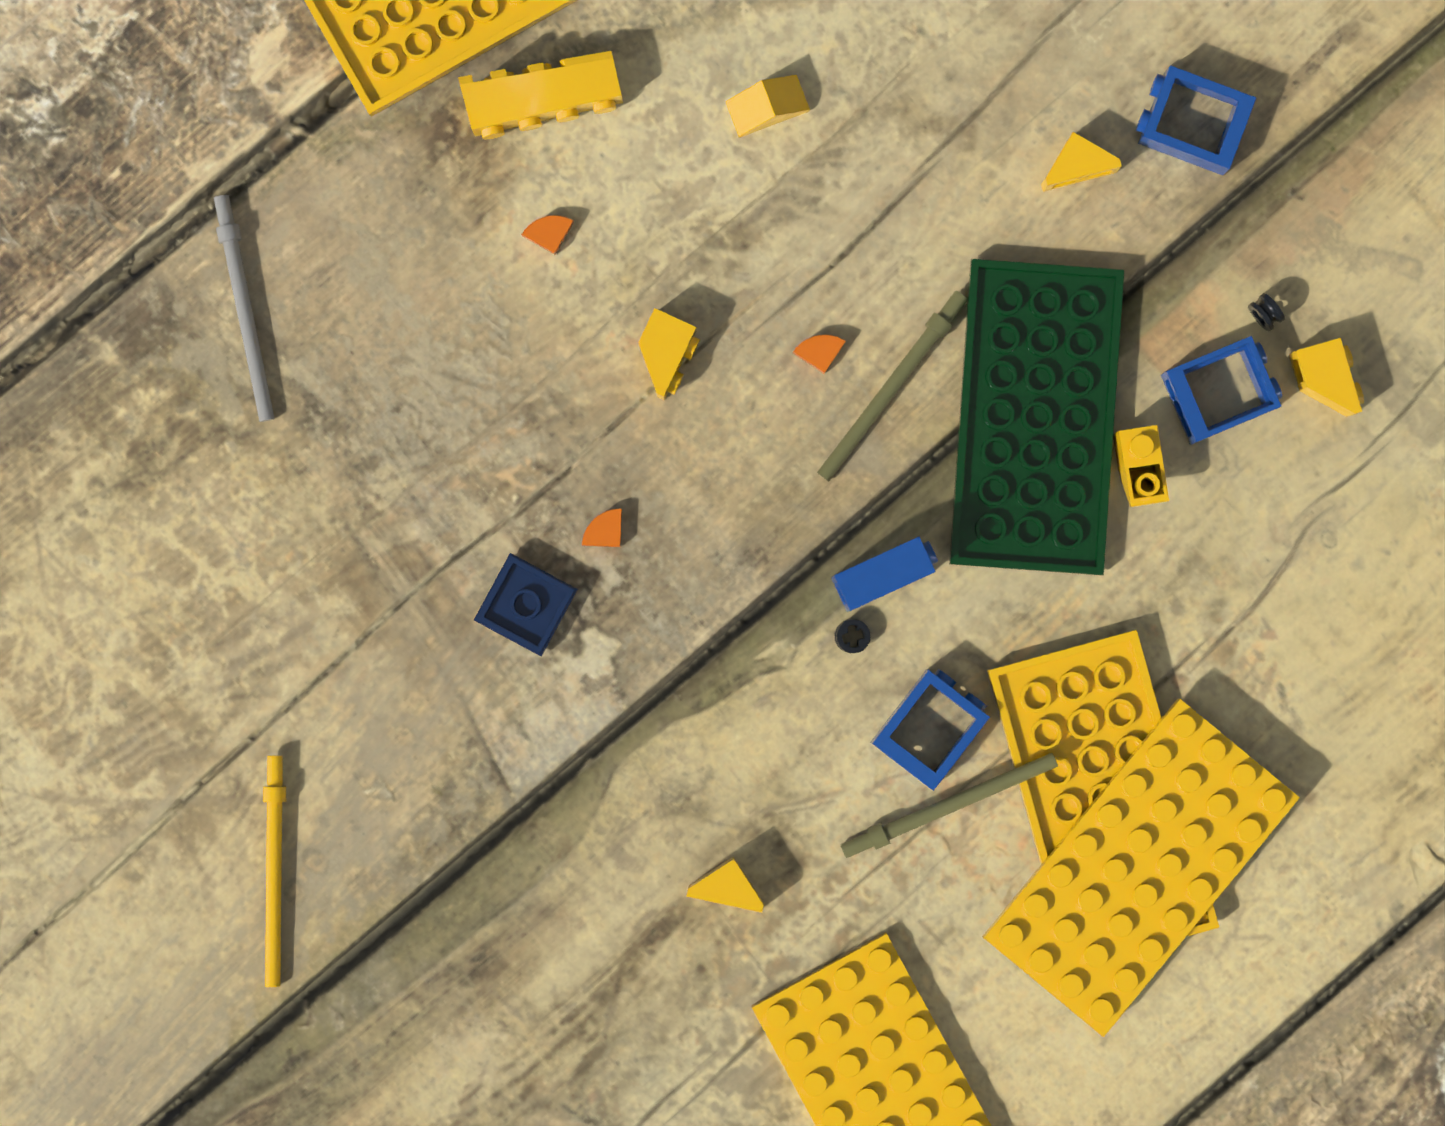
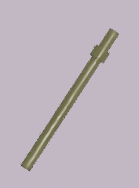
[817,291,968,482]
[841,753,1058,858]

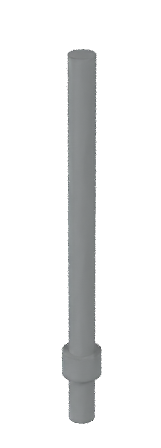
[214,195,275,422]

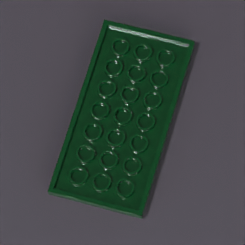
[949,259,1124,576]

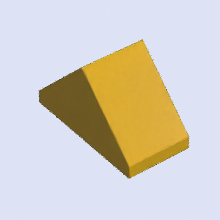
[726,75,810,138]
[1041,132,1122,192]
[686,856,764,913]

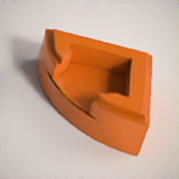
[521,215,574,255]
[793,335,846,374]
[582,509,622,547]

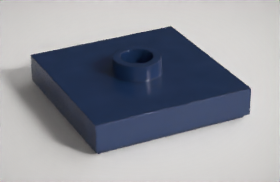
[474,553,578,657]

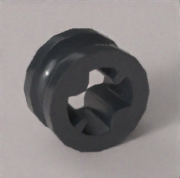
[1248,293,1285,332]
[834,619,870,653]

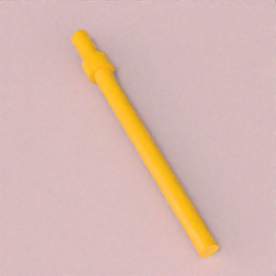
[263,755,286,987]

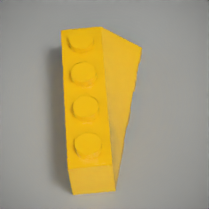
[458,51,623,140]

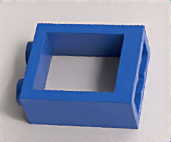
[1136,65,1256,175]
[1161,336,1283,445]
[831,536,938,612]
[870,669,990,791]

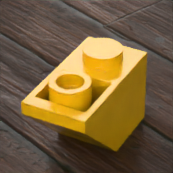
[638,308,700,400]
[1289,338,1364,417]
[1113,425,1169,507]

